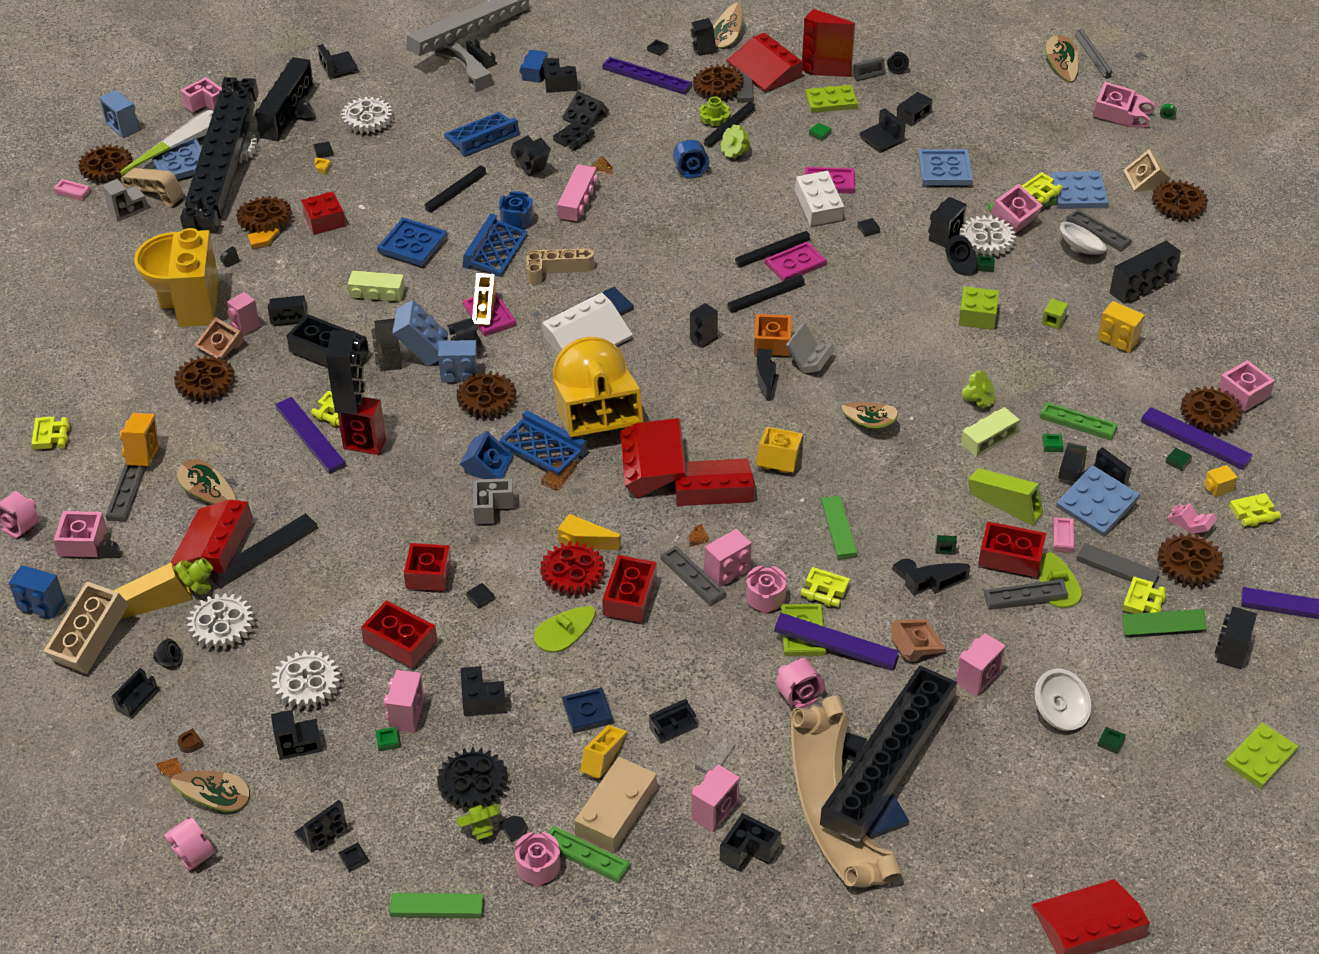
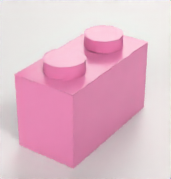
[227,292,260,337]

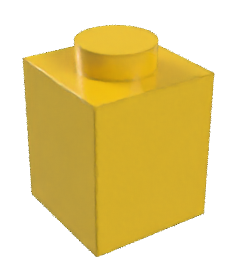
[1204,465,1238,497]

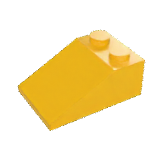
[756,426,803,473]

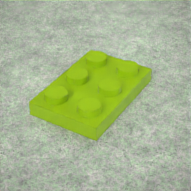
[805,85,858,113]
[1224,722,1299,789]

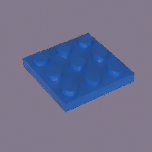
[377,217,448,266]

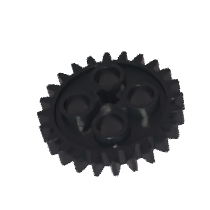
[437,747,508,811]

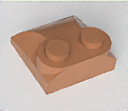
[194,317,244,360]
[891,619,946,661]

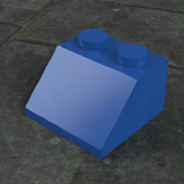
[459,431,513,479]

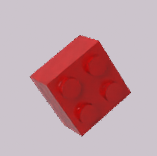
[301,191,346,235]
[404,543,451,591]

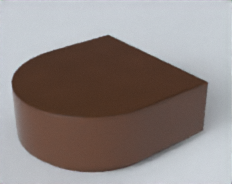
[177,728,204,753]

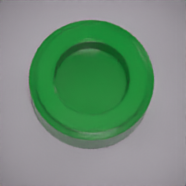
[1160,104,1177,119]

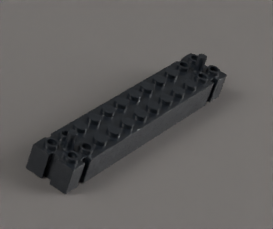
[180,77,259,234]

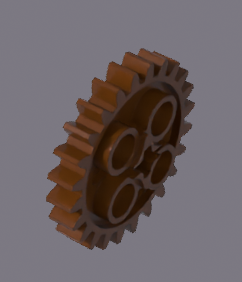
[693,64,744,99]
[78,144,133,183]
[1152,180,1208,220]
[236,196,292,233]
[174,355,235,402]
[456,371,516,419]
[1180,386,1243,434]
[1157,532,1224,587]

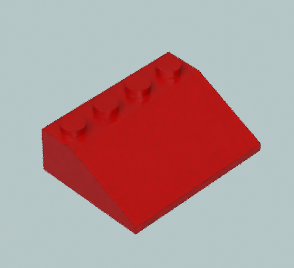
[802,9,855,77]
[727,33,803,92]
[620,418,686,498]
[674,458,754,506]
[170,499,253,573]
[1032,879,1150,954]

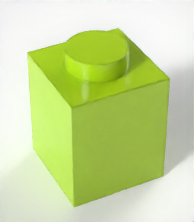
[1042,298,1068,330]

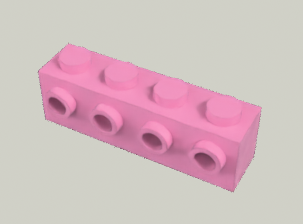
[557,164,599,221]

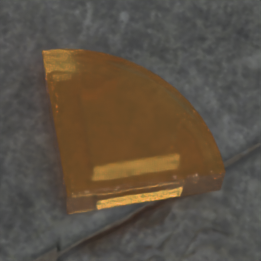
[590,156,614,173]
[689,524,709,547]
[156,757,182,777]

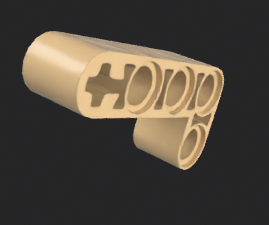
[121,168,184,207]
[526,248,595,285]

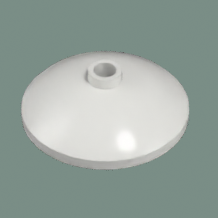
[1059,222,1106,255]
[1035,669,1091,731]

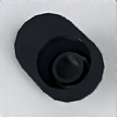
[945,235,978,275]

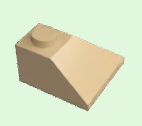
[1123,149,1171,192]

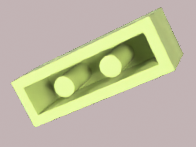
[347,271,405,302]
[961,407,1020,457]

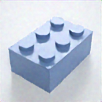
[392,300,448,366]

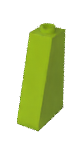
[968,468,1043,525]

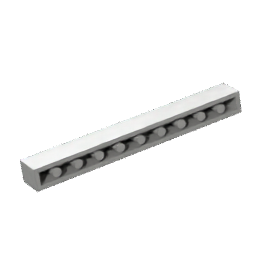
[406,0,529,56]

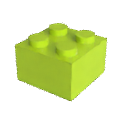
[958,286,999,330]

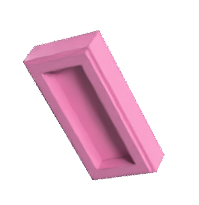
[53,179,91,201]
[1053,517,1074,553]

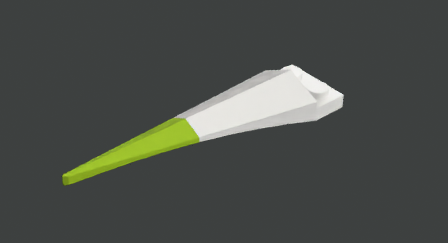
[120,110,213,175]

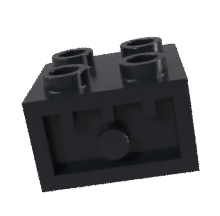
[317,44,358,77]
[562,91,609,130]
[859,108,906,151]
[268,295,306,325]
[1078,447,1132,485]
[295,800,347,853]

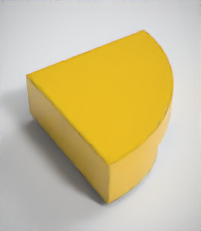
[315,158,332,175]

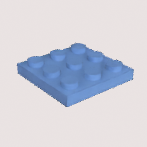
[148,139,201,179]
[918,149,973,186]
[1050,171,1109,209]
[1056,465,1140,537]

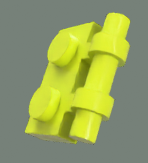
[1022,172,1063,204]
[311,391,339,427]
[31,417,70,449]
[1229,493,1281,527]
[800,567,850,608]
[1122,577,1166,614]

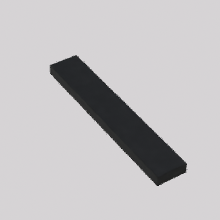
[209,513,318,589]

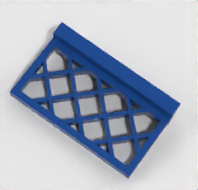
[444,112,520,157]
[462,213,528,277]
[499,410,587,476]

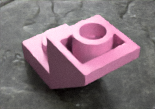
[1167,504,1217,534]

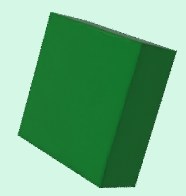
[809,122,832,140]
[1042,434,1064,452]
[375,727,400,752]

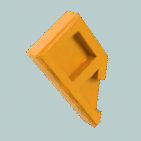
[248,228,280,249]

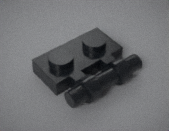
[553,121,595,149]

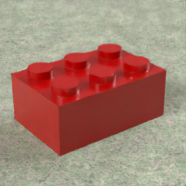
[338,397,386,456]
[978,521,1046,577]
[602,555,657,623]
[361,600,437,668]

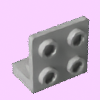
[786,323,835,373]

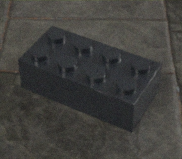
[1109,240,1181,304]
[286,314,369,366]
[326,330,366,414]

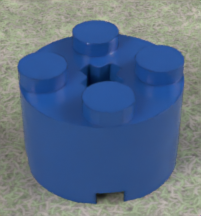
[673,140,710,179]
[499,191,534,230]

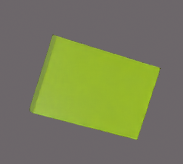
[781,604,826,656]

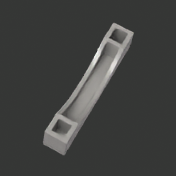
[431,41,492,92]

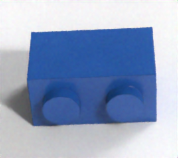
[519,50,548,83]

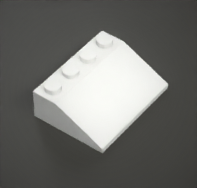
[542,292,633,353]

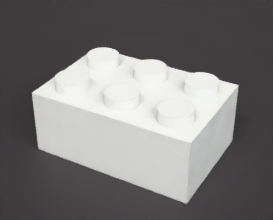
[794,171,844,227]

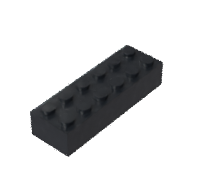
[255,57,314,141]

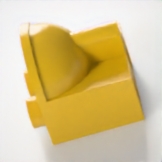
[134,228,219,327]
[553,337,643,437]

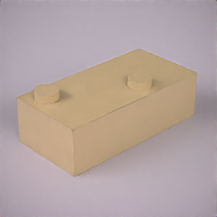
[43,581,129,674]
[574,756,657,854]

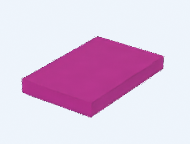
[805,167,855,194]
[765,241,827,281]
[463,293,517,337]

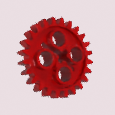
[540,541,605,596]

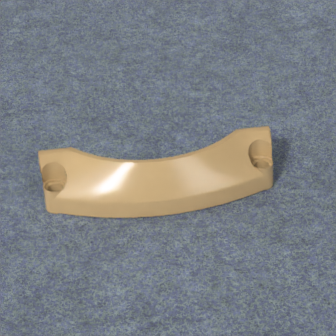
[790,696,902,888]

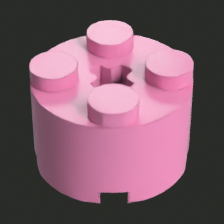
[0,491,39,538]
[746,565,787,614]
[776,658,825,708]
[164,817,216,871]
[515,832,561,887]

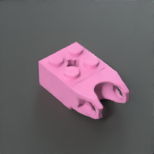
[1093,82,1156,128]

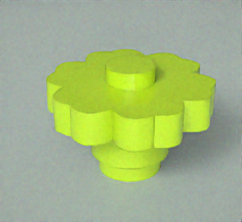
[699,97,731,126]
[720,125,751,159]
[962,370,995,408]
[175,558,213,595]
[455,804,501,840]

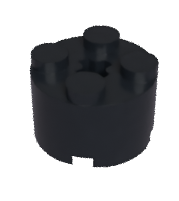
[447,318,483,353]

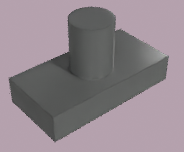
[853,57,885,80]

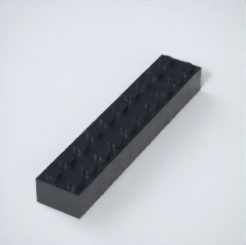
[820,665,957,844]

